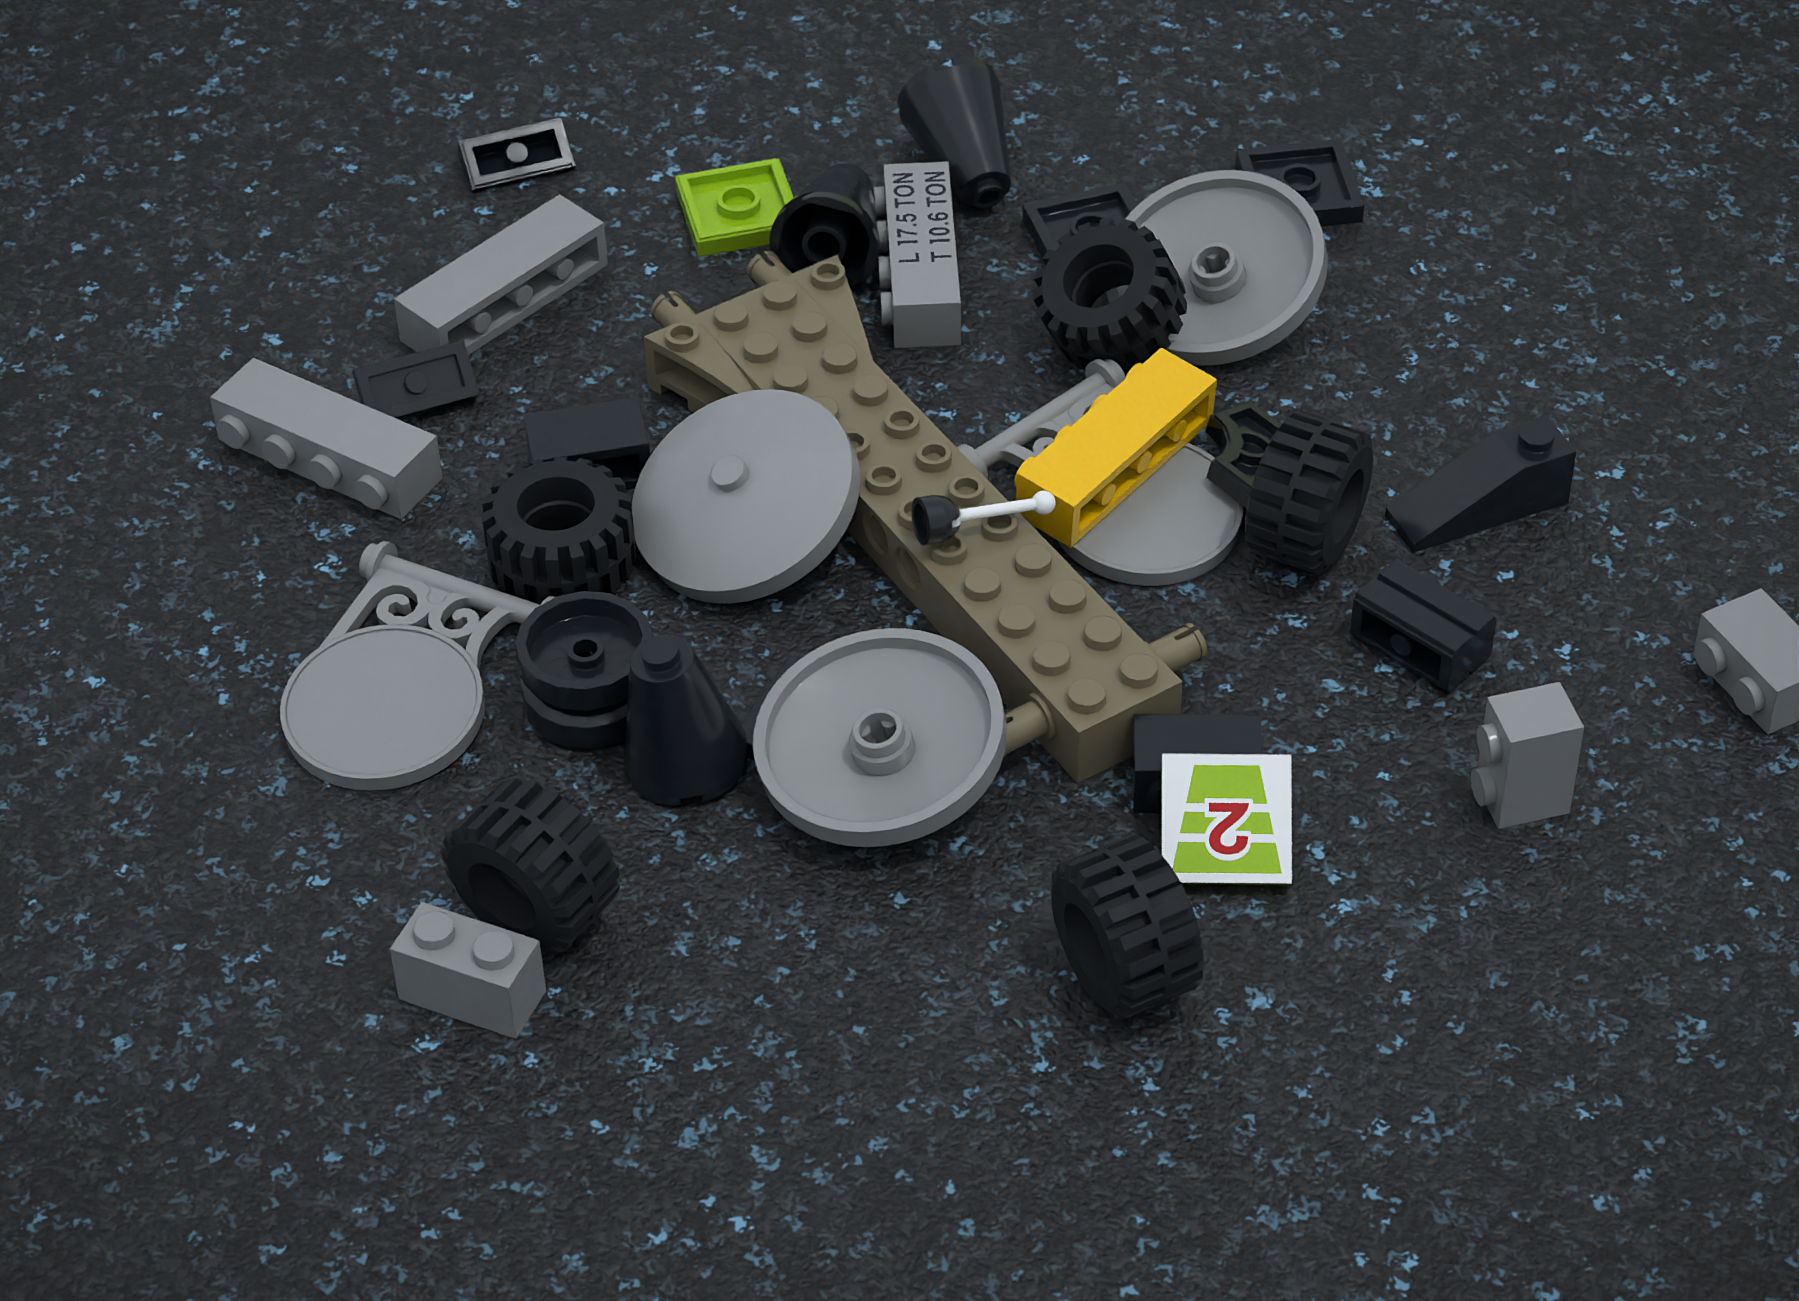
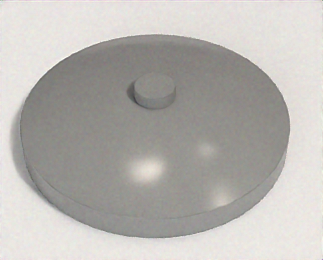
[1106,170,1328,365]
[632,389,861,604]
[753,628,1007,847]

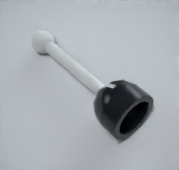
[911,491,1056,546]

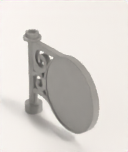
[957,359,1243,586]
[280,541,555,791]

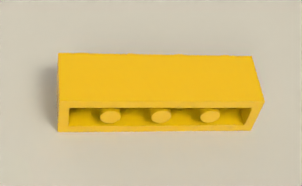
[1014,348,1217,548]

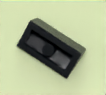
[457,118,575,192]

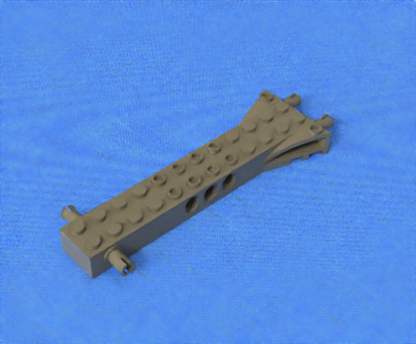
[644,251,1207,784]

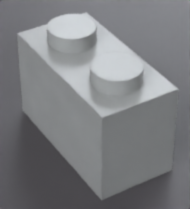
[1693,588,1799,734]
[1471,682,1584,829]
[390,901,546,1039]

